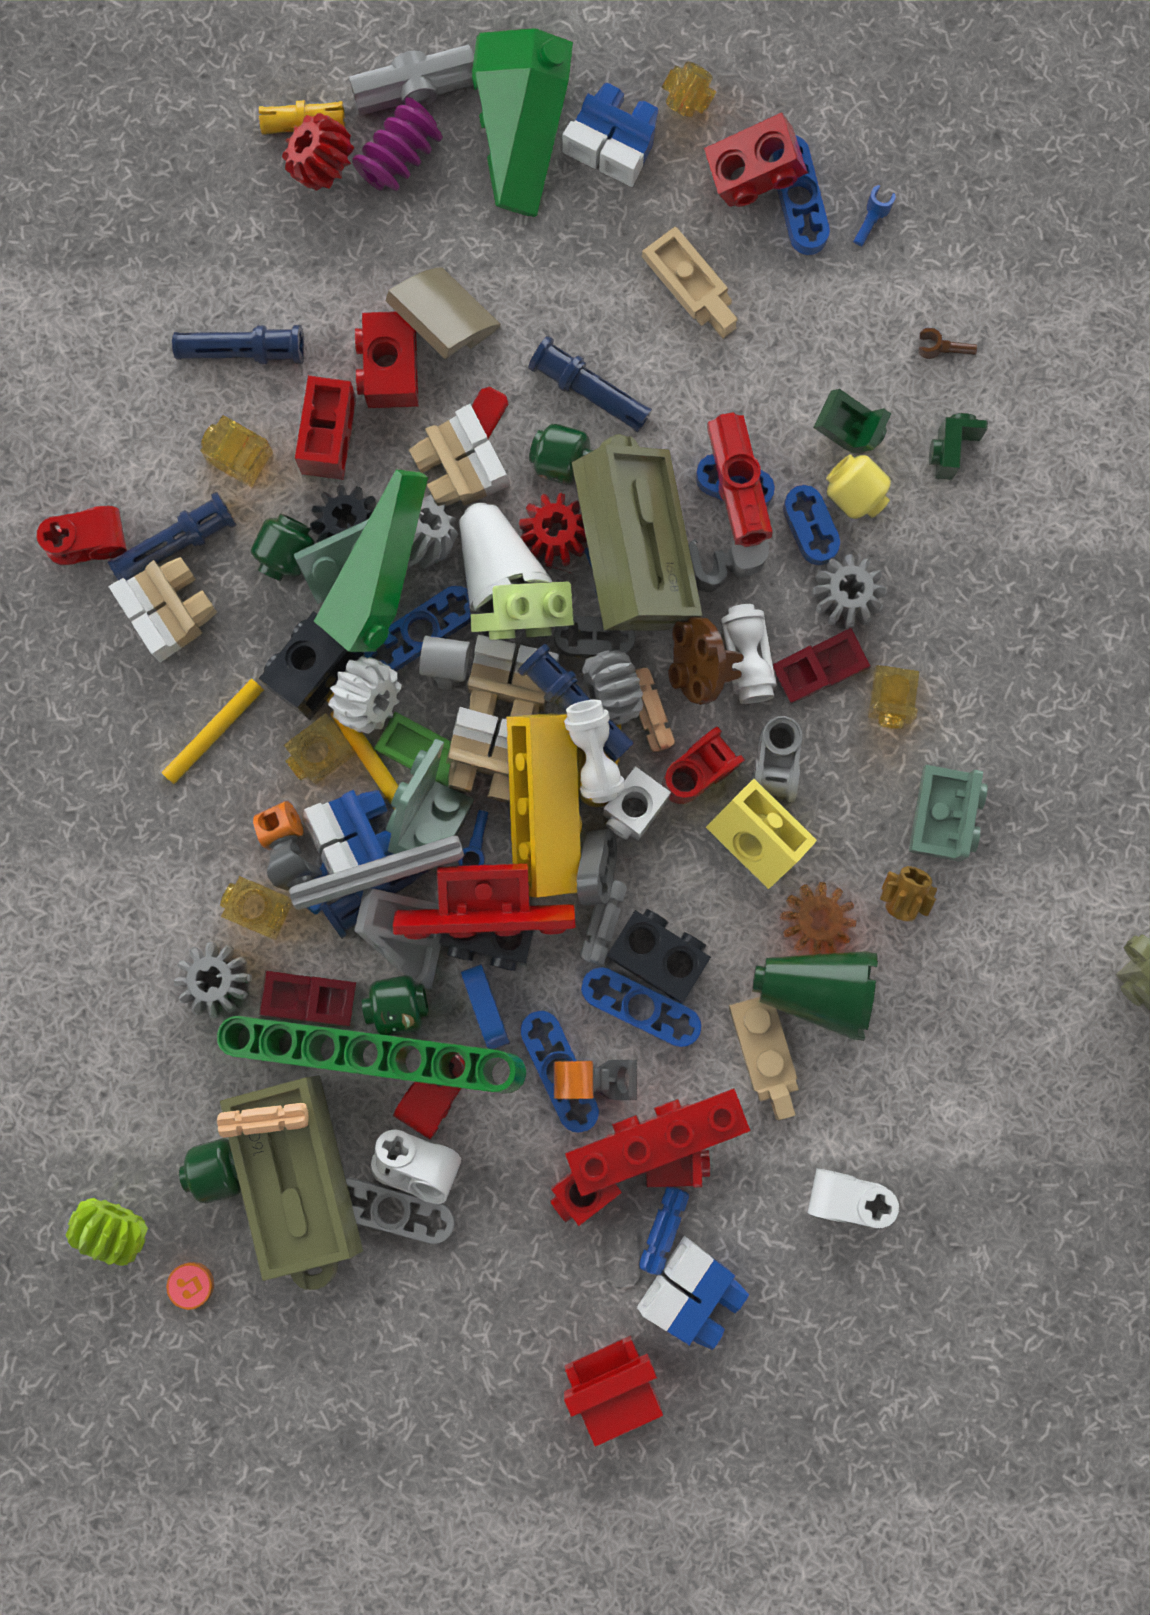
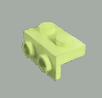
[470,581,574,640]

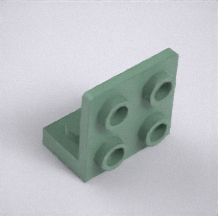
[386,739,474,873]

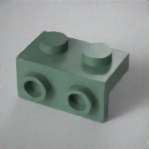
[294,519,369,604]
[909,765,988,862]

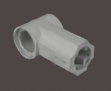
[419,636,470,690]

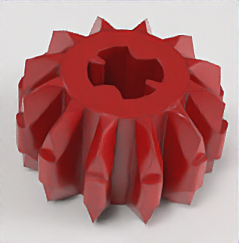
[282,112,355,191]
[519,492,587,567]

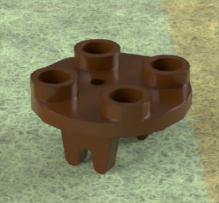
[668,617,744,705]

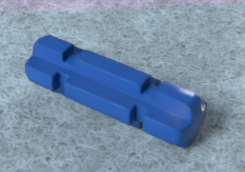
[639,1187,689,1275]

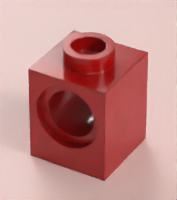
[550,1172,622,1226]

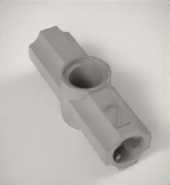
[349,44,474,116]

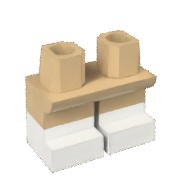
[409,404,511,506]
[108,557,217,663]
[467,635,559,716]
[446,707,510,803]

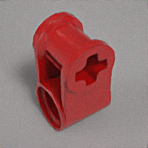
[36,506,127,565]
[662,726,745,804]
[393,1055,465,1140]

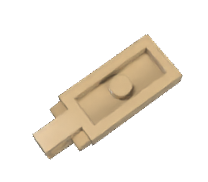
[642,227,738,339]
[728,997,799,1121]

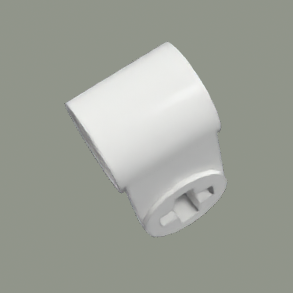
[370,1129,461,1204]
[808,1168,899,1228]

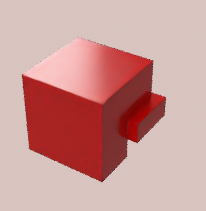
[564,1335,663,1447]

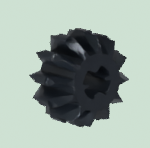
[310,484,377,543]

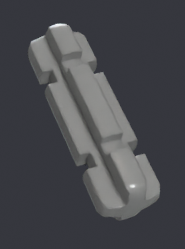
[580,879,627,965]

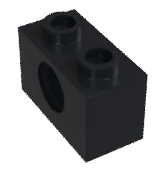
[259,611,364,720]

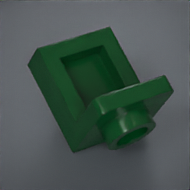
[813,389,891,454]
[929,413,988,480]

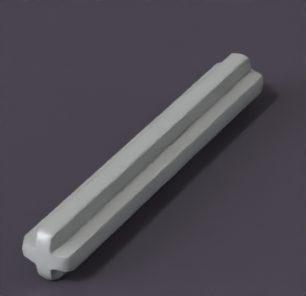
[289,836,464,910]

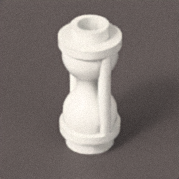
[721,604,777,704]
[564,700,625,803]

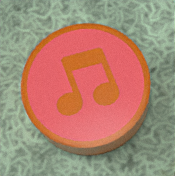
[166,1262,214,1310]

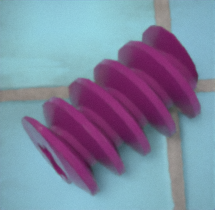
[352,96,443,191]

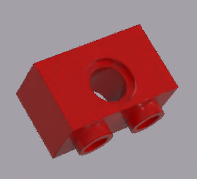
[355,311,419,408]

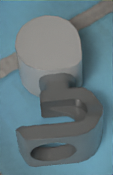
[689,539,769,592]

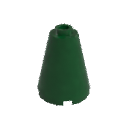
[752,951,878,1041]

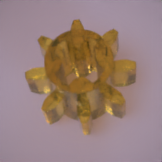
[662,61,716,117]

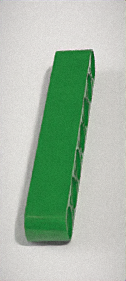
[217,1016,526,1094]

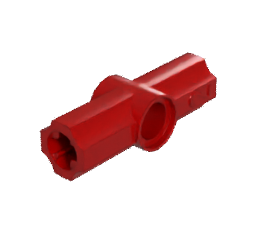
[707,412,773,547]

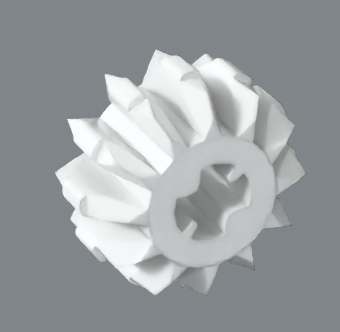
[329,656,402,734]

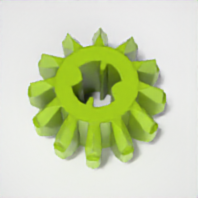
[65,1198,148,1266]

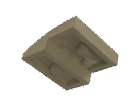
[385,267,501,359]

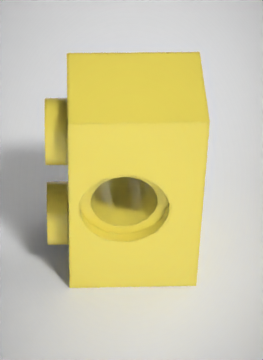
[706,779,817,889]

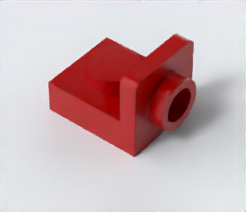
[646,1150,710,1188]

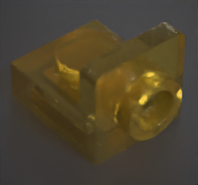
[868,665,920,729]

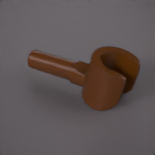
[919,328,977,359]

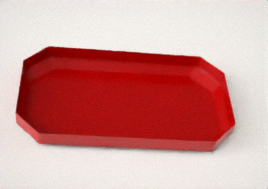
[472,386,509,439]

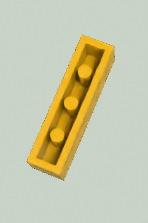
[506,714,582,898]

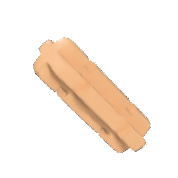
[635,668,675,752]
[217,1103,309,1138]

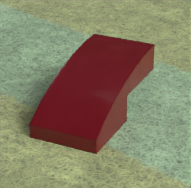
[773,628,871,704]
[259,971,356,1026]

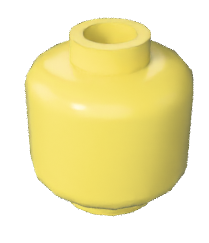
[826,454,891,519]

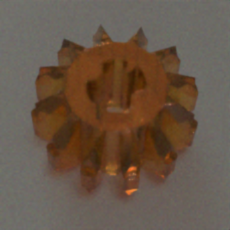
[780,882,856,955]

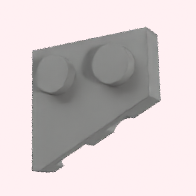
[355,888,441,989]

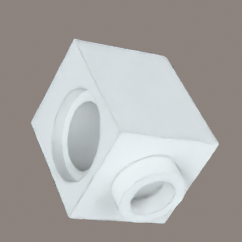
[603,766,671,841]

